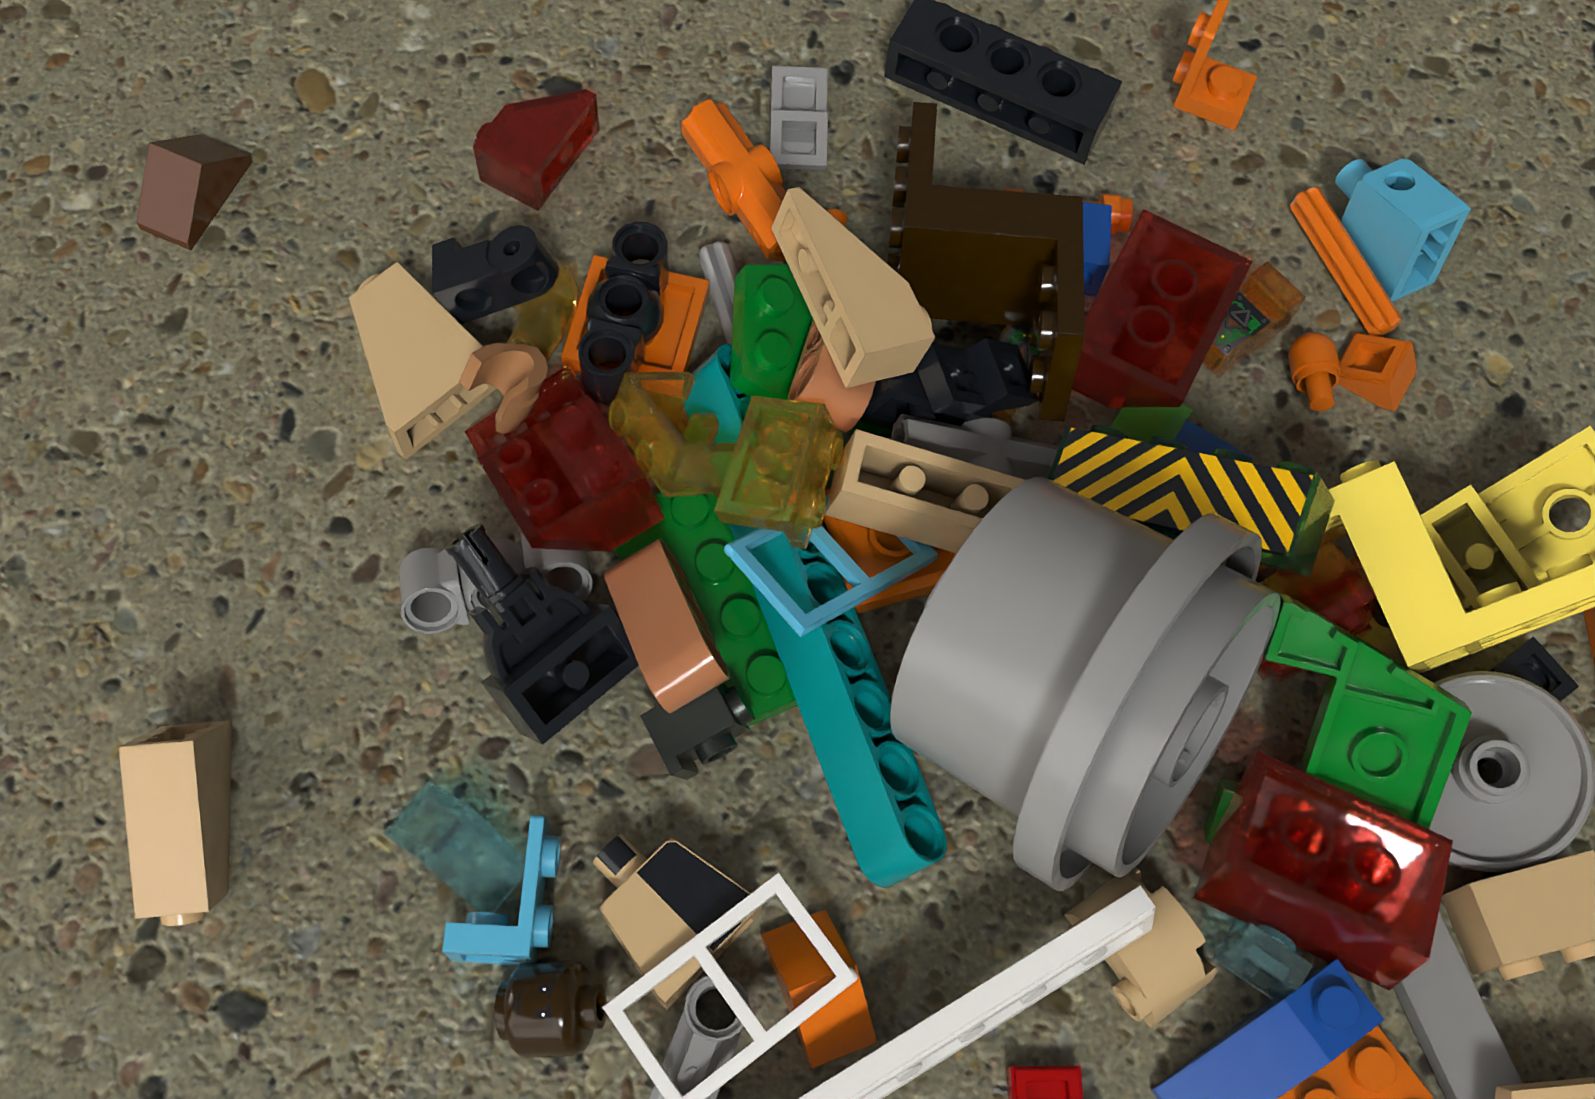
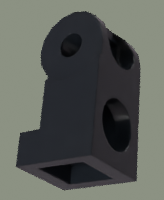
[432,225,559,324]

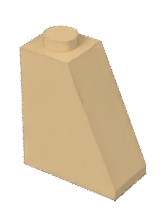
[349,262,497,460]
[119,720,232,926]

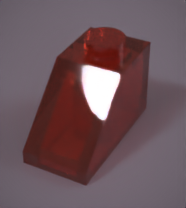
[473,89,600,211]

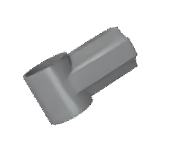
[649,976,750,1099]

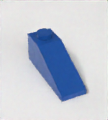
[1151,959,1384,1099]

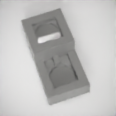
[770,66,828,170]

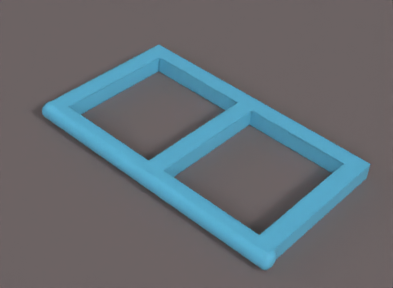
[724,494,938,637]

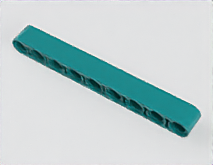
[680,344,947,888]

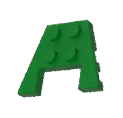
[730,264,892,453]
[1204,593,1472,845]

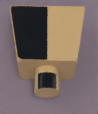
[593,834,762,1011]

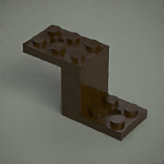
[887,102,1085,422]

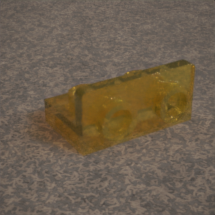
[714,396,844,549]

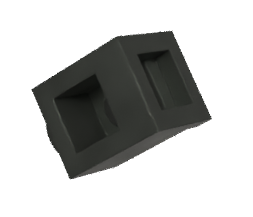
[640,683,755,780]

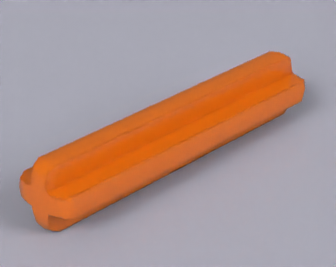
[1290,187,1402,336]

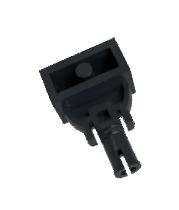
[445,523,639,745]

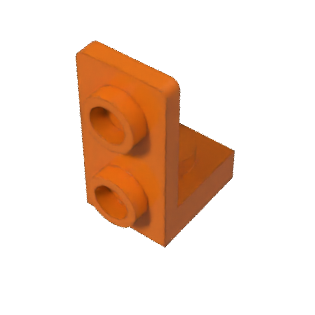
[1172,0,1258,131]

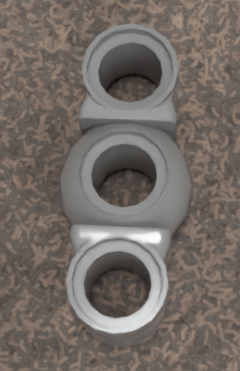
[399,523,593,634]

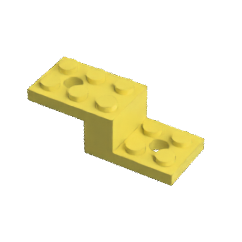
[1299,426,1595,670]

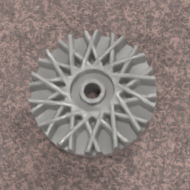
[1407,671,1595,873]

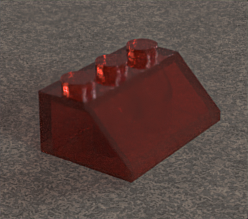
[1072,209,1253,408]
[1193,751,1453,991]

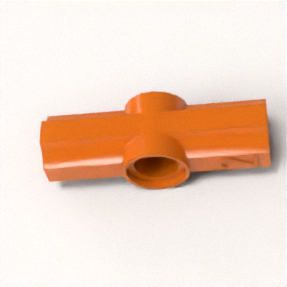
[681,99,786,262]

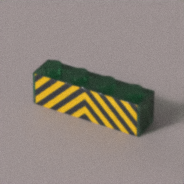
[1047,425,1335,577]

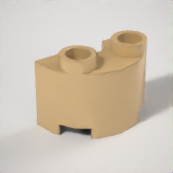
[1064,867,1217,1029]

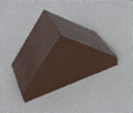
[136,135,252,250]

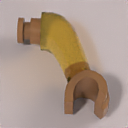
[459,258,579,434]

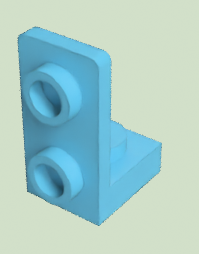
[442,815,561,966]

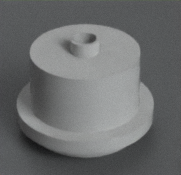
[890,477,1281,891]

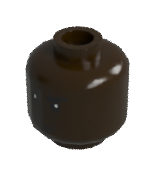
[494,961,607,1058]

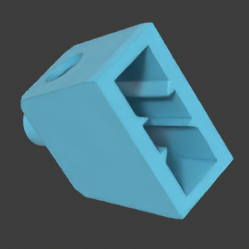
[1335,159,1471,302]

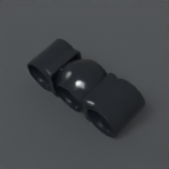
[578,221,669,405]

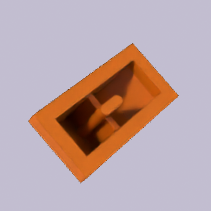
[760,909,877,1070]

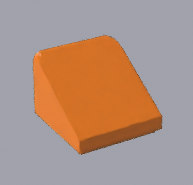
[1338,333,1417,412]

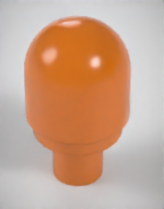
[1288,332,1341,411]

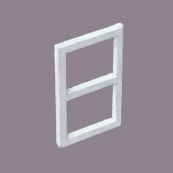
[602,873,858,1099]

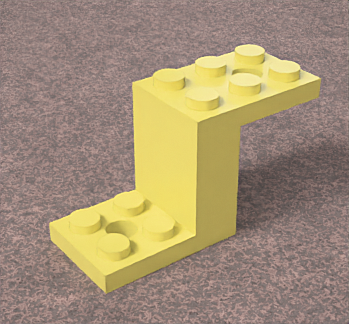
[1258,460,1595,674]

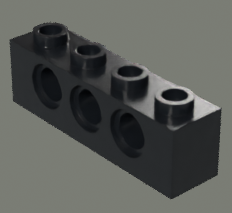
[884,0,1123,165]

